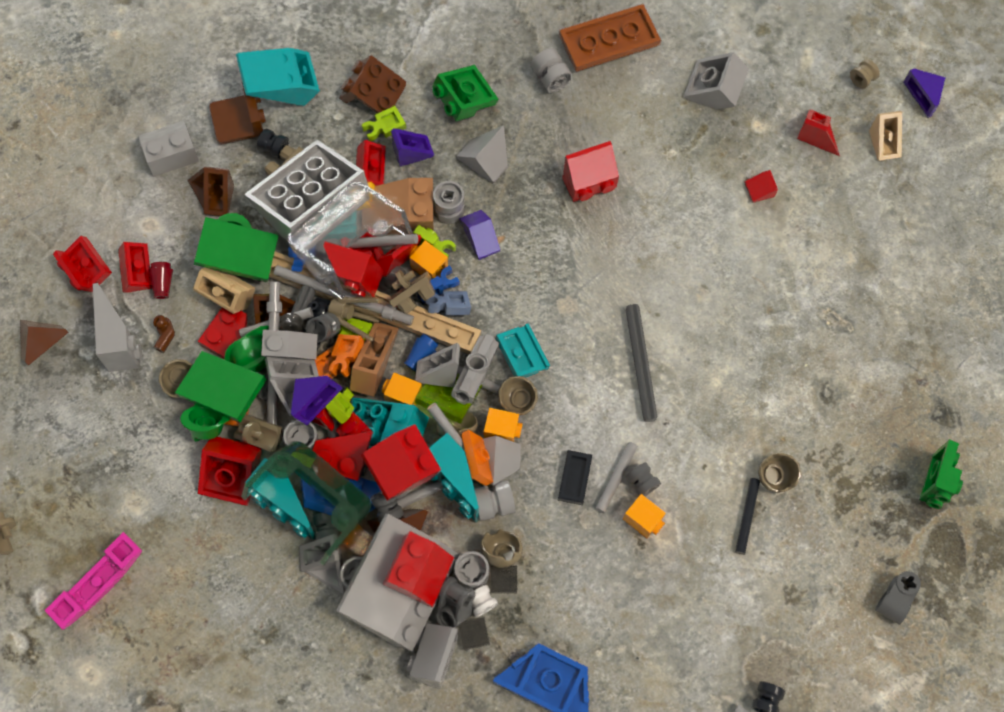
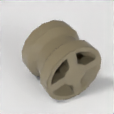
[850,59,880,89]

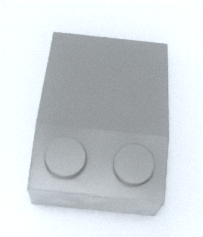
[93,283,142,372]

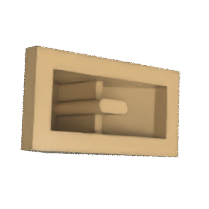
[869,111,902,161]

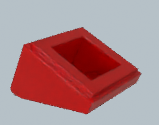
[745,170,778,203]

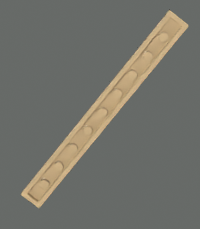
[269,251,481,354]

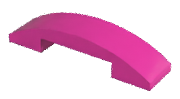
[44,532,142,630]

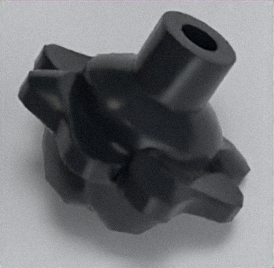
[307,297,331,321]

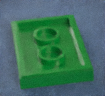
[194,217,279,282]
[175,351,267,423]

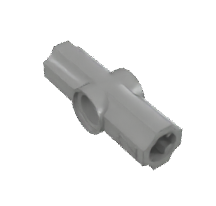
[452,334,499,405]

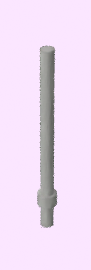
[274,265,414,326]
[266,282,282,425]

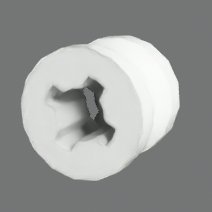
[472,585,498,617]

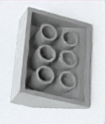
[244,140,370,248]
[336,514,460,651]

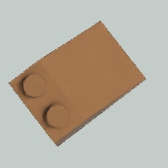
[361,178,434,234]

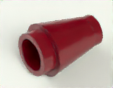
[148,262,173,299]

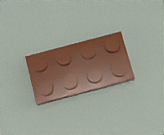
[559,4,661,72]

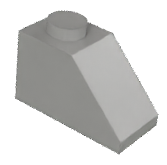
[261,330,318,360]

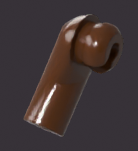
[153,315,175,353]

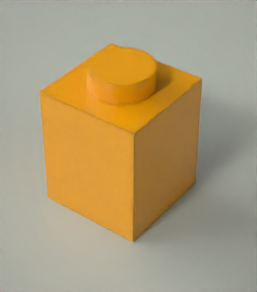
[409,240,448,279]
[382,373,423,406]
[484,408,523,442]
[623,494,666,538]

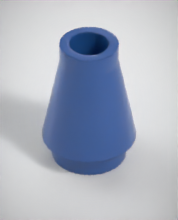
[404,334,438,372]

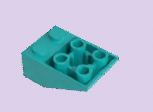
[236,48,320,106]
[339,397,429,449]
[429,433,479,523]
[245,458,315,540]

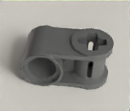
[875,571,921,625]
[436,577,476,628]

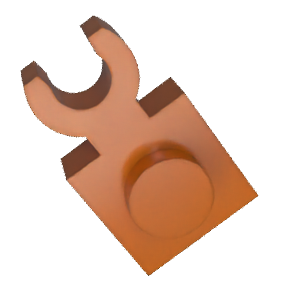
[329,334,365,377]

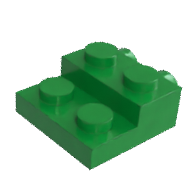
[432,65,499,121]
[919,439,963,509]

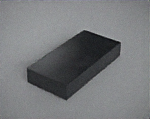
[558,450,593,506]

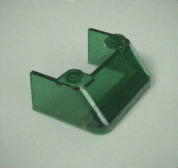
[242,441,371,566]

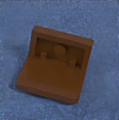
[339,55,406,114]
[209,82,266,144]

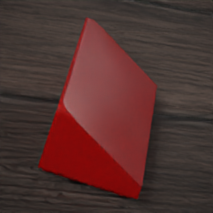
[356,140,386,186]
[377,234,422,277]
[118,242,152,293]

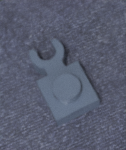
[425,291,471,315]

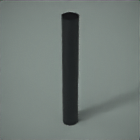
[735,478,760,555]

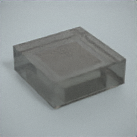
[491,566,517,594]
[458,618,490,651]

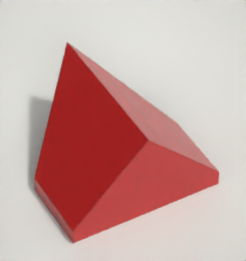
[797,109,840,156]

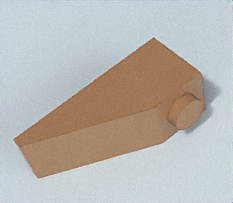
[350,323,399,397]

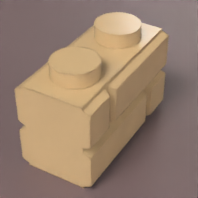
[193,268,255,314]

